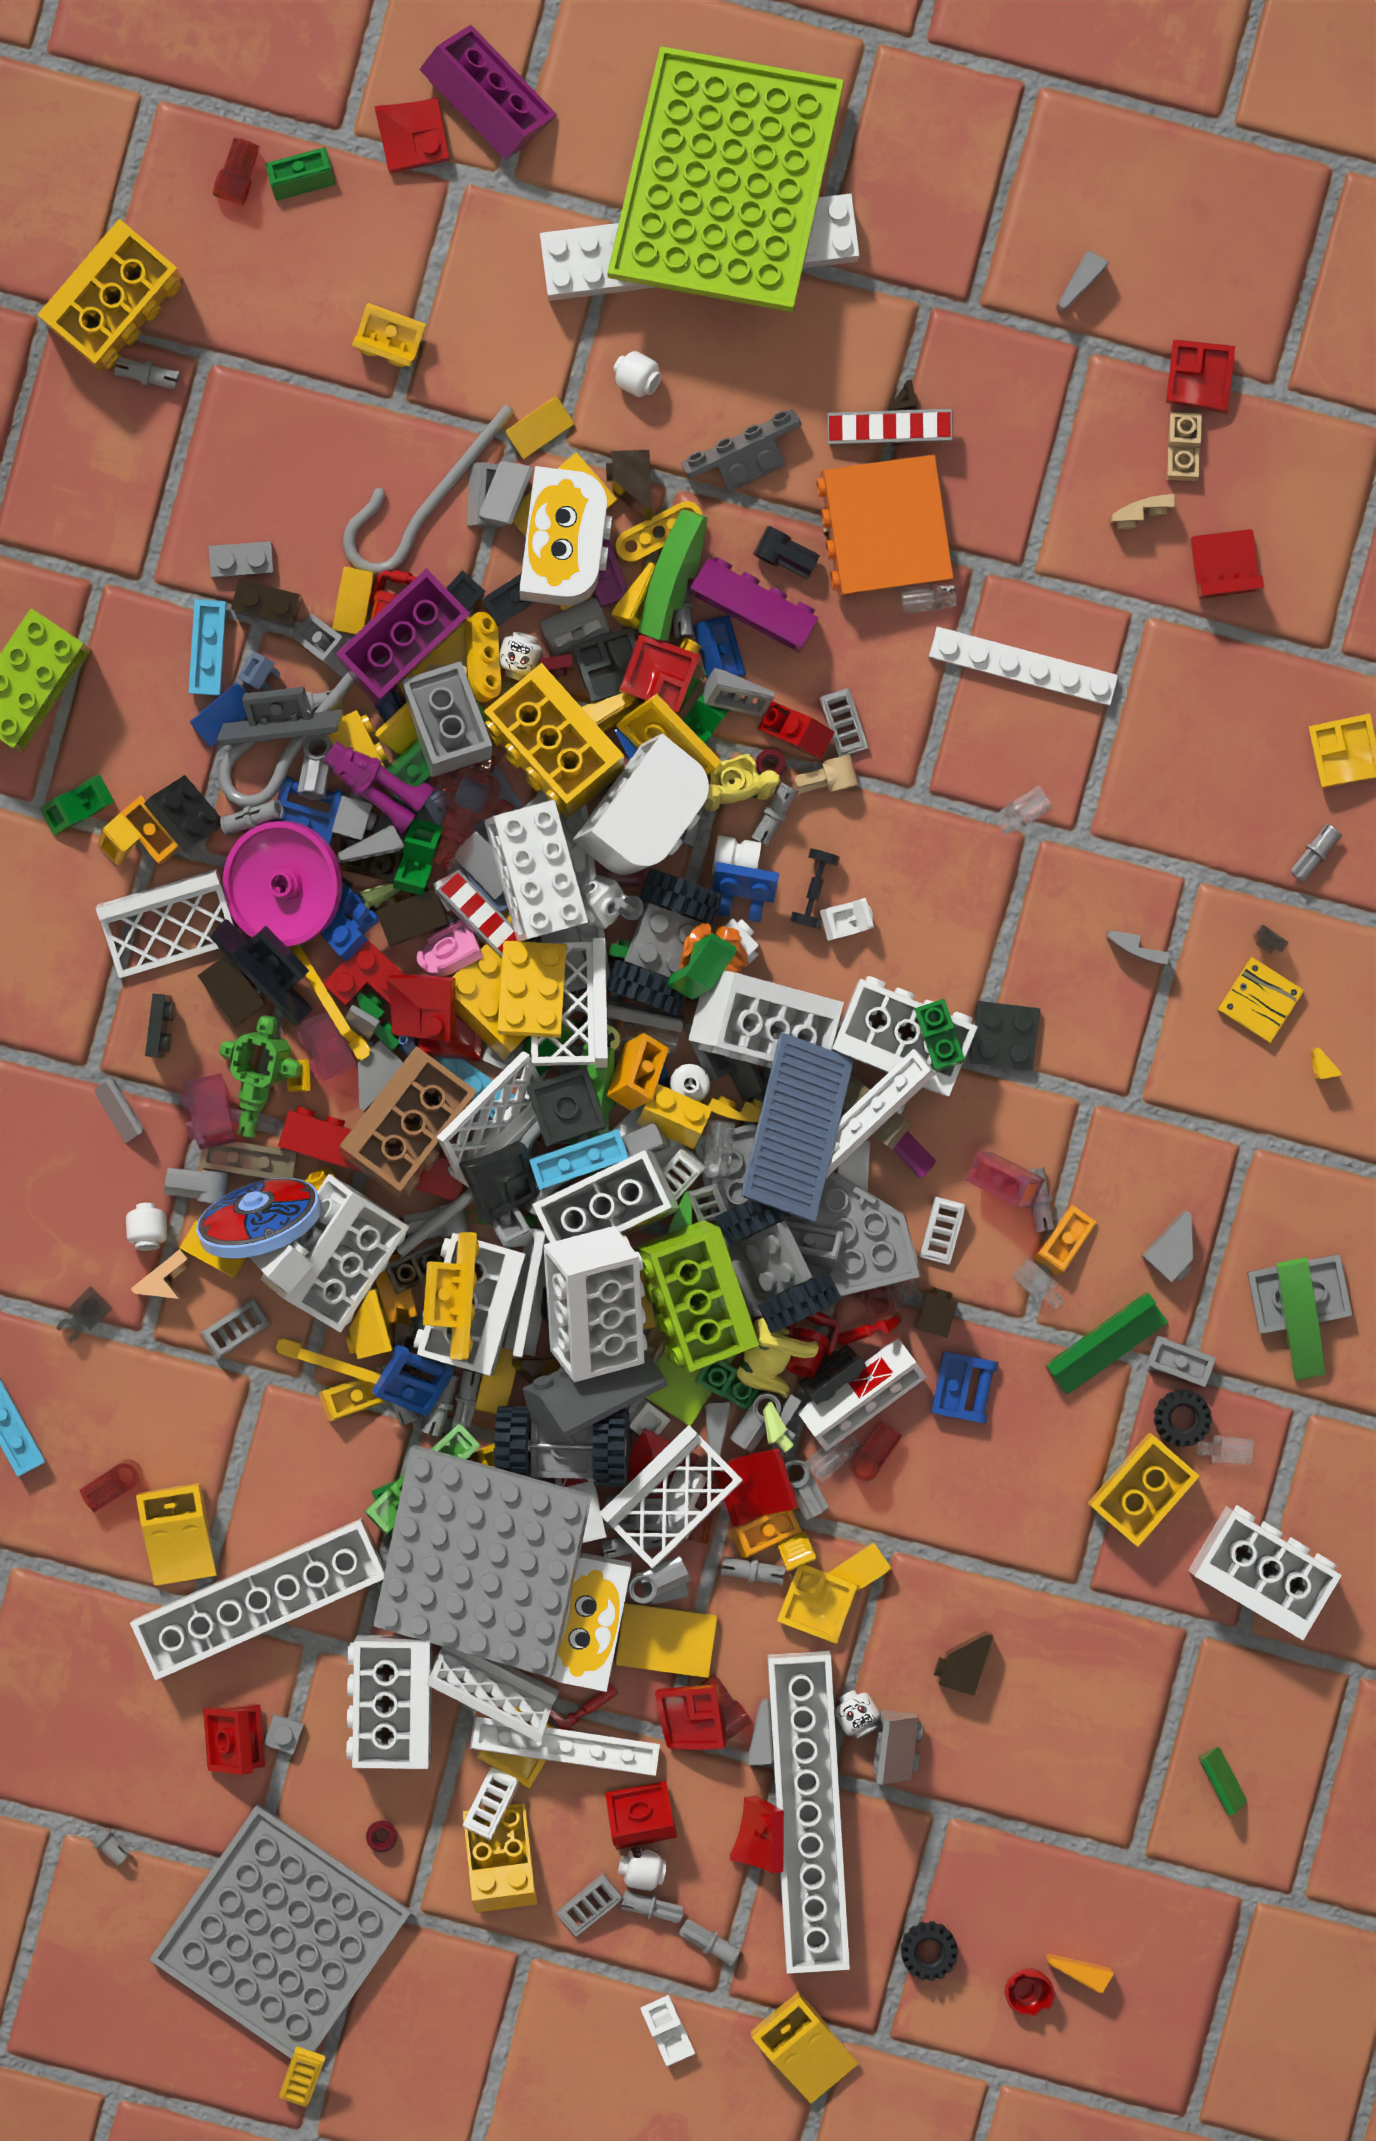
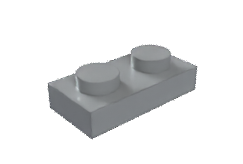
[208,541,274,578]
[1146,1336,1216,1387]

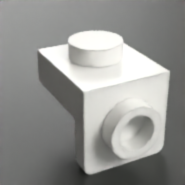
[820,898,874,941]
[725,919,759,965]

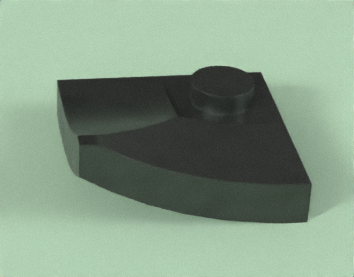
[572,626,636,703]
[459,1140,537,1224]

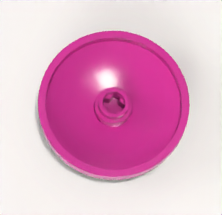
[223,821,342,947]

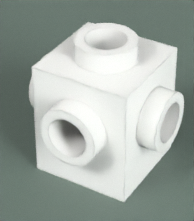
[580,875,625,929]

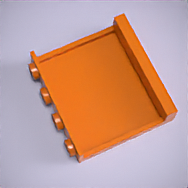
[816,454,953,597]

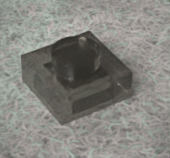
[1252,924,1289,954]

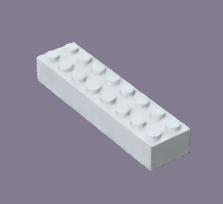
[130,1518,385,1681]

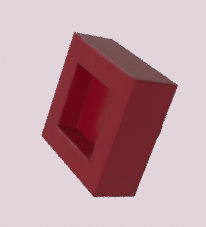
[540,654,573,677]

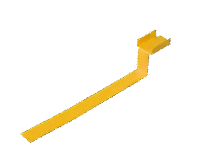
[289,944,373,1061]
[275,1338,381,1384]

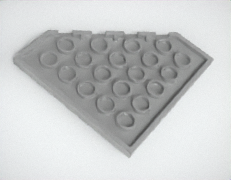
[695,1123,921,1318]

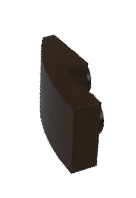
[338,838,403,883]
[385,1242,445,1294]
[393,1308,417,1373]

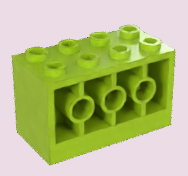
[0,608,92,753]
[635,1220,759,1372]

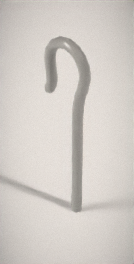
[342,405,515,575]
[218,672,355,807]
[396,1121,590,1257]

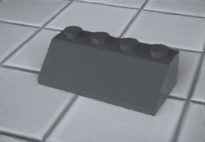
[523,1350,668,1438]

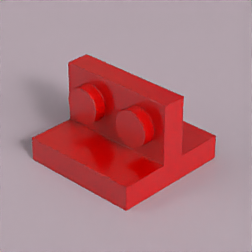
[203,1704,265,1775]
[605,1781,678,1850]

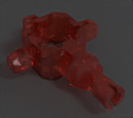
[429,755,515,870]

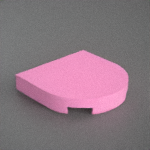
[417,919,484,977]

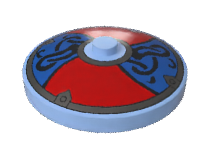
[196,1178,322,1258]

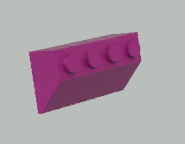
[419,25,557,160]
[690,557,818,653]
[335,568,470,705]

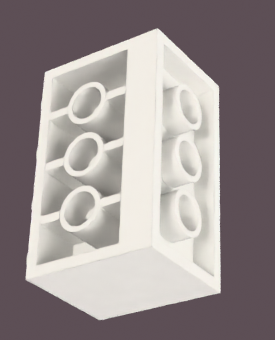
[484,800,588,941]
[688,970,844,1068]
[832,976,978,1097]
[260,1174,409,1333]
[544,1226,647,1382]
[413,1233,528,1377]
[1188,1505,1342,1640]
[346,1635,433,1769]

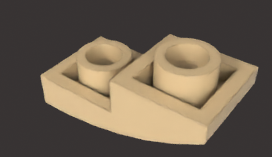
[1166,412,1202,481]
[1109,494,1175,529]

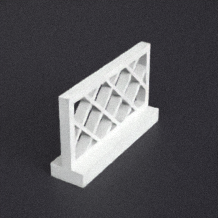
[96,869,235,978]
[531,938,608,1068]
[437,1051,542,1188]
[505,1228,550,1357]
[599,1425,743,1569]
[426,1646,559,1742]

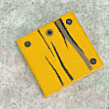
[1217,957,1304,1043]

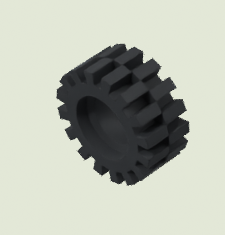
[1154,1389,1212,1447]
[901,1921,958,1981]

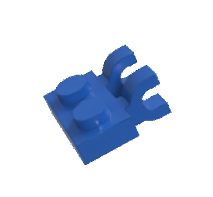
[712,862,779,922]
[321,885,381,962]

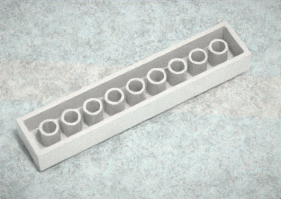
[540,193,859,301]
[767,1651,850,1974]

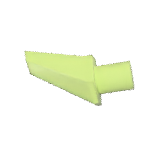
[360,882,400,909]
[763,1402,794,1453]

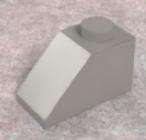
[292,613,348,678]
[358,1040,404,1112]
[1141,1210,1193,1282]

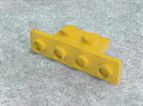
[423,1232,479,1360]

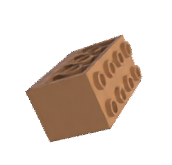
[339,1046,477,1200]

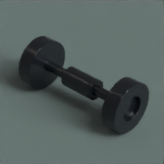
[790,848,840,929]

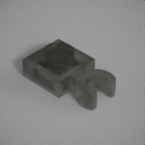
[56,1286,113,1342]

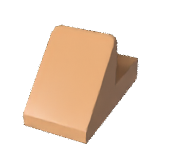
[131,1249,190,1299]

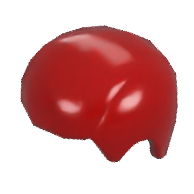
[1004,1968,1055,2016]

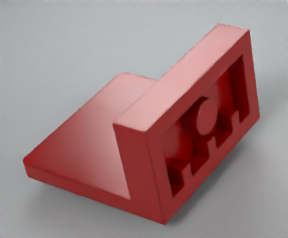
[1191,529,1264,599]
[715,1449,798,1527]

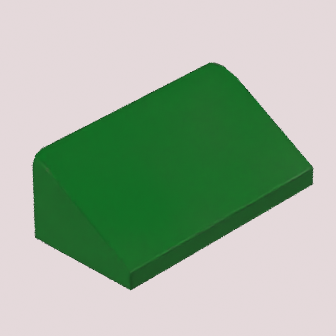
[265,147,335,200]
[1198,1747,1247,1815]

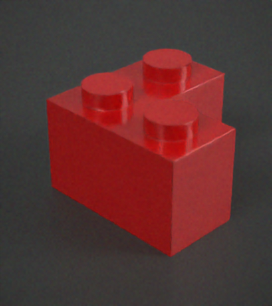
[323,940,406,1006]

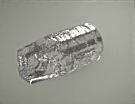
[900,583,957,614]
[994,785,1053,835]
[1011,1257,1064,1310]
[804,1433,862,1484]
[1196,1435,1253,1466]

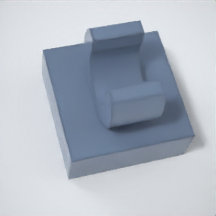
[238,651,281,691]

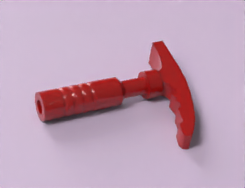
[837,1313,902,1346]
[550,1684,618,1732]

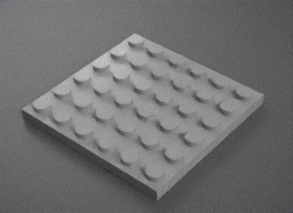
[373,1445,592,1677]
[149,1803,412,2065]

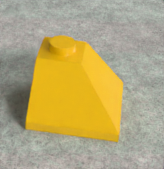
[346,1287,394,1359]

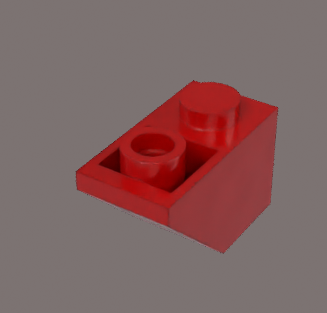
[757,701,835,760]

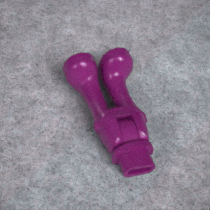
[323,741,434,836]

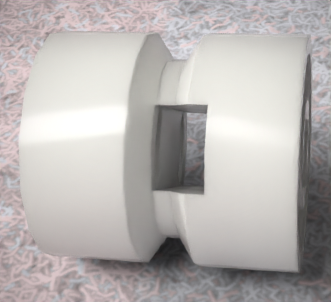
[711,835,762,876]

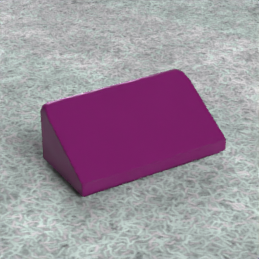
[892,1131,936,1178]

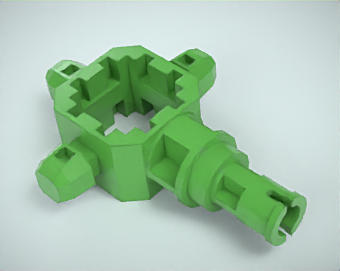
[219,1015,302,1138]

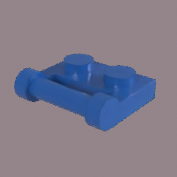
[271,775,345,846]
[372,1345,453,1417]
[931,1351,999,1423]

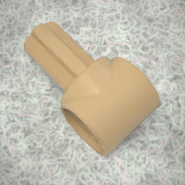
[795,755,858,793]

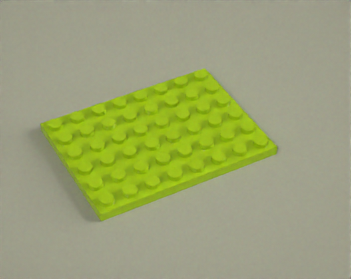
[607,46,844,312]

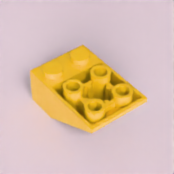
[136,1482,217,1586]
[463,1803,538,1913]
[751,1991,859,2103]

